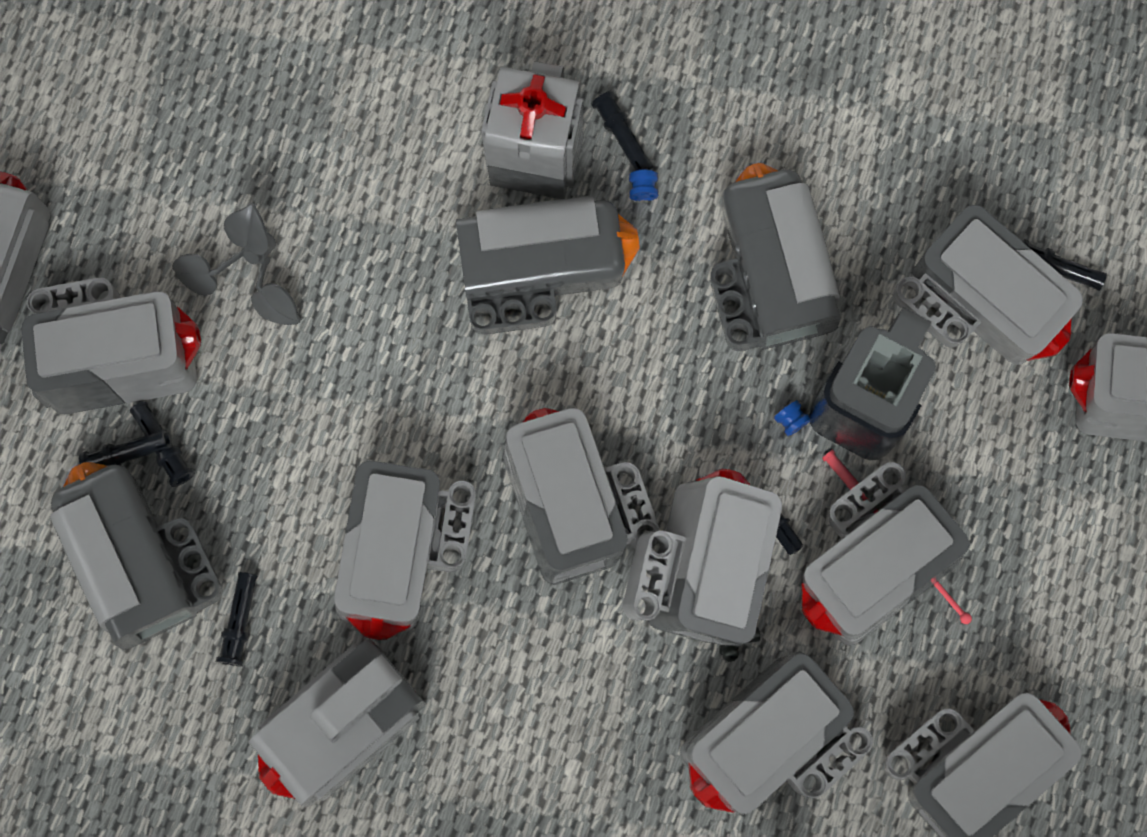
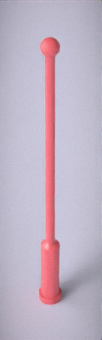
[822,450,972,624]

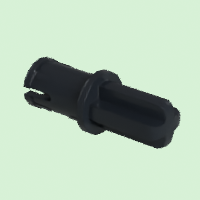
[776,513,803,555]

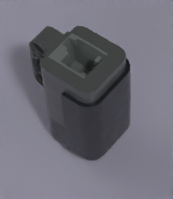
[809,307,936,460]

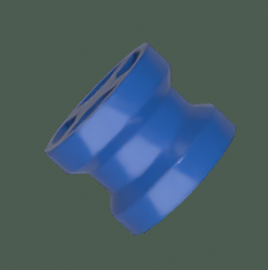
[629,170,658,201]
[774,400,810,437]

